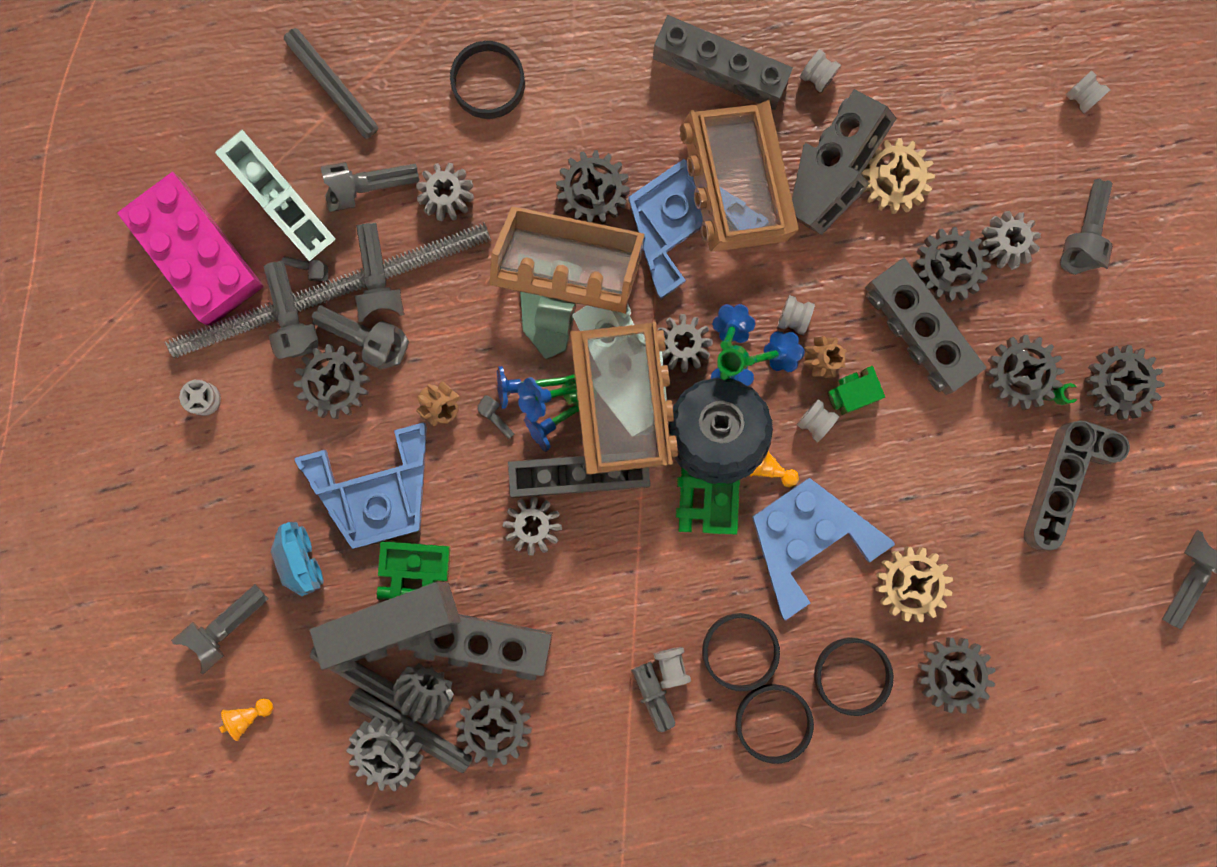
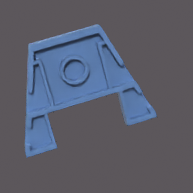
[628,159,769,300]
[294,422,427,549]
[752,478,895,620]

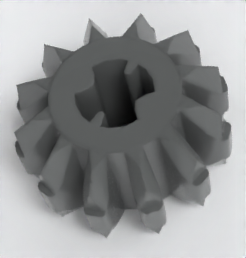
[392,663,454,725]

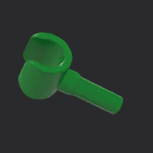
[1025,383,1077,405]

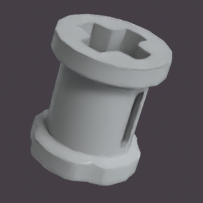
[654,647,691,688]

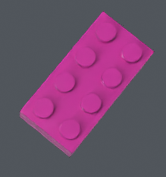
[117,172,264,326]

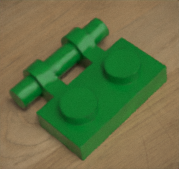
[675,467,740,535]
[377,541,451,600]

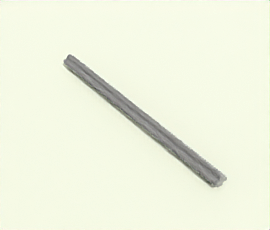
[165,222,491,359]

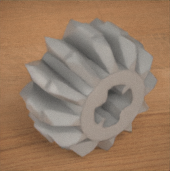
[416,163,474,221]
[980,211,1041,270]
[658,314,713,373]
[503,497,562,555]

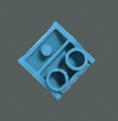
[270,522,324,596]

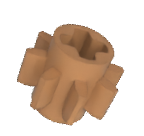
[803,336,847,378]
[416,382,460,427]

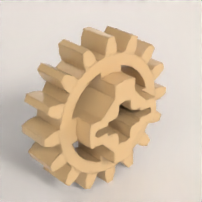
[861,138,935,214]
[875,547,953,622]

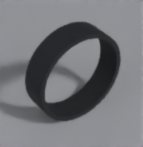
[450,41,525,119]
[702,613,780,691]
[814,637,894,716]
[735,684,814,764]

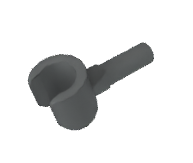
[282,256,328,282]
[478,395,514,439]

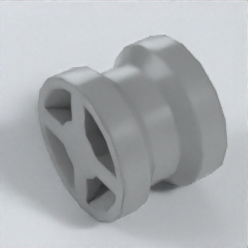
[800,49,842,93]
[1066,71,1110,114]
[777,295,815,336]
[179,380,221,416]
[797,399,840,442]

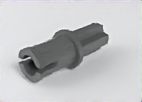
[631,661,675,732]

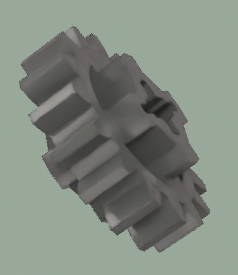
[556,150,630,225]
[913,227,991,303]
[986,335,1065,410]
[294,344,371,419]
[1085,345,1165,420]
[917,637,996,714]
[456,688,532,767]
[347,717,424,791]

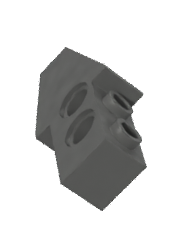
[792,89,897,235]

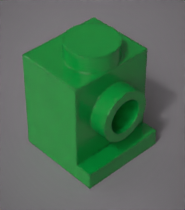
[828,365,886,415]

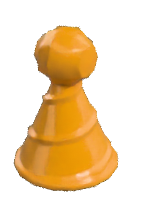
[750,451,800,487]
[219,698,274,741]

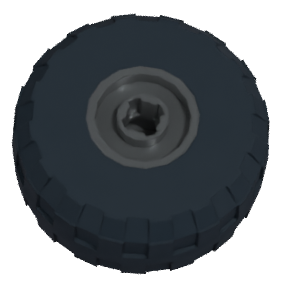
[668,378,773,484]

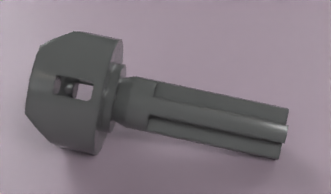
[320,162,420,212]
[1060,179,1113,275]
[354,223,405,322]
[264,261,319,359]
[311,306,409,369]
[1162,530,1217,629]
[171,584,269,675]

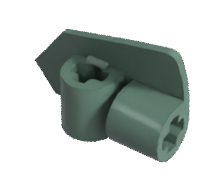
[518,255,582,360]

